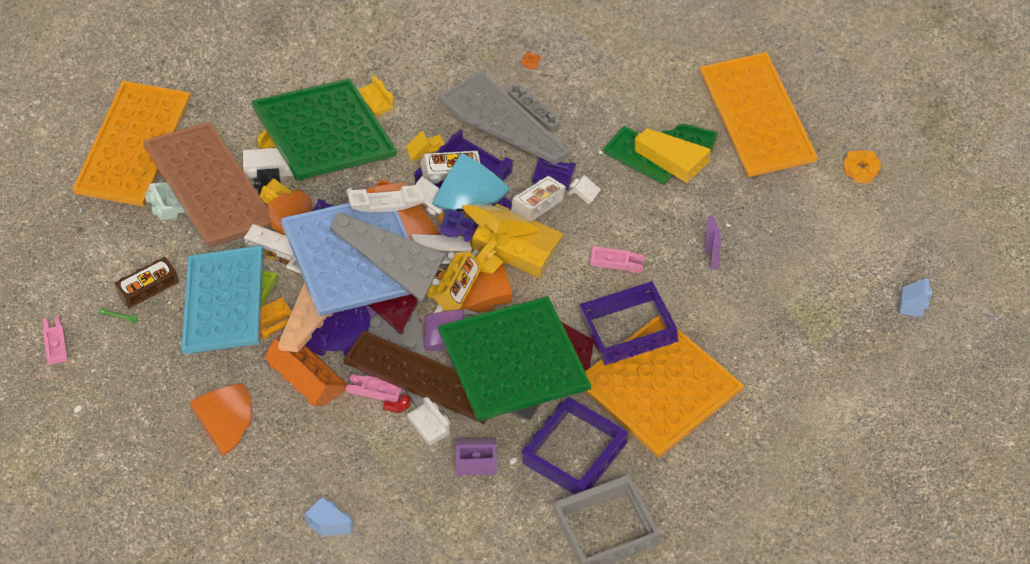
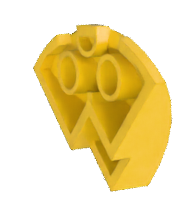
[462,204,539,237]

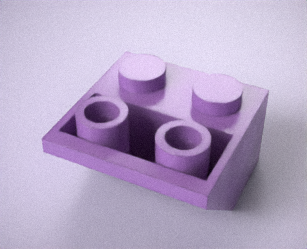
[456,438,497,476]

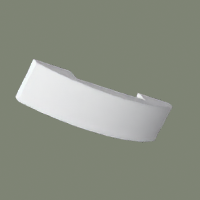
[347,185,425,213]

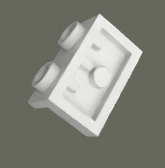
[416,176,444,216]
[407,397,450,446]

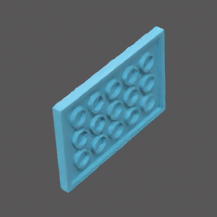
[182,245,264,354]

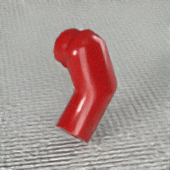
[383,395,411,413]

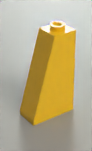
[635,128,711,184]

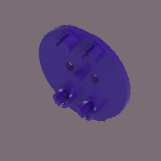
[305,306,370,356]

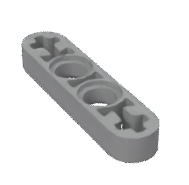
[508,83,560,132]

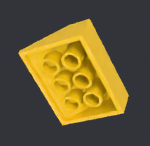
[472,204,564,279]

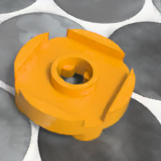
[843,150,881,183]

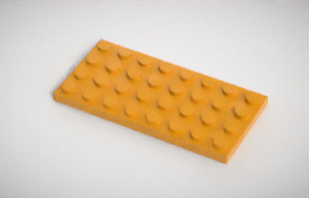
[700,52,818,177]
[72,80,191,207]

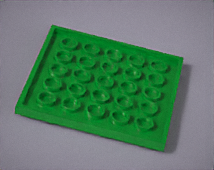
[251,78,397,181]
[438,296,591,422]

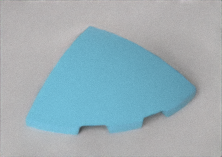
[433,153,510,211]

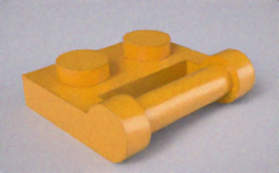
[260,297,292,340]

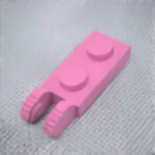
[590,246,645,273]
[43,316,68,365]
[345,374,403,403]

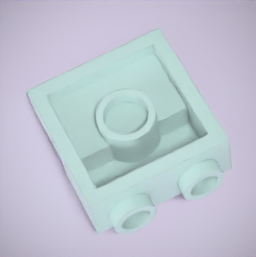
[145,182,186,220]

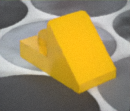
[406,131,445,162]
[476,238,503,273]

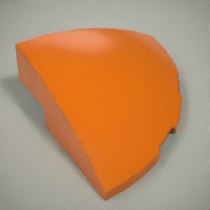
[268,190,313,236]
[459,261,512,313]
[189,384,252,456]

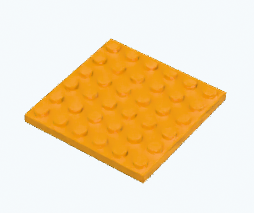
[584,315,744,458]

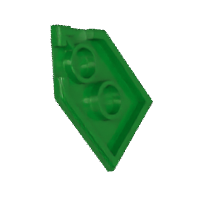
[660,123,718,155]

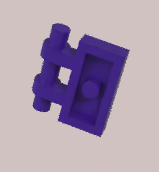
[439,209,478,242]

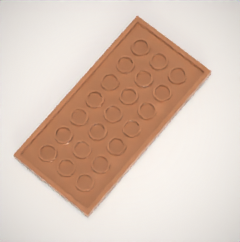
[143,122,271,247]

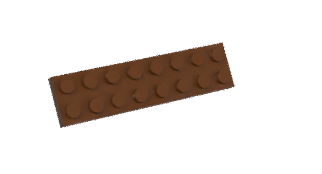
[344,330,487,424]

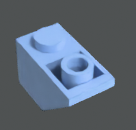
[899,278,932,317]
[305,497,354,536]

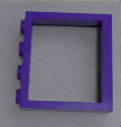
[580,281,678,366]
[521,397,629,495]

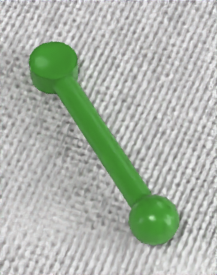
[99,308,138,323]

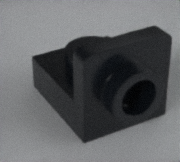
[254,168,281,195]

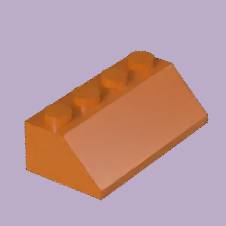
[264,338,348,406]

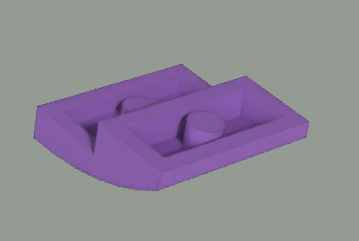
[705,215,721,269]
[424,310,464,351]

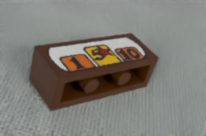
[115,257,179,309]

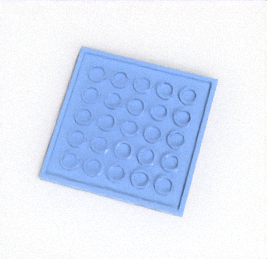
[281,203,411,316]

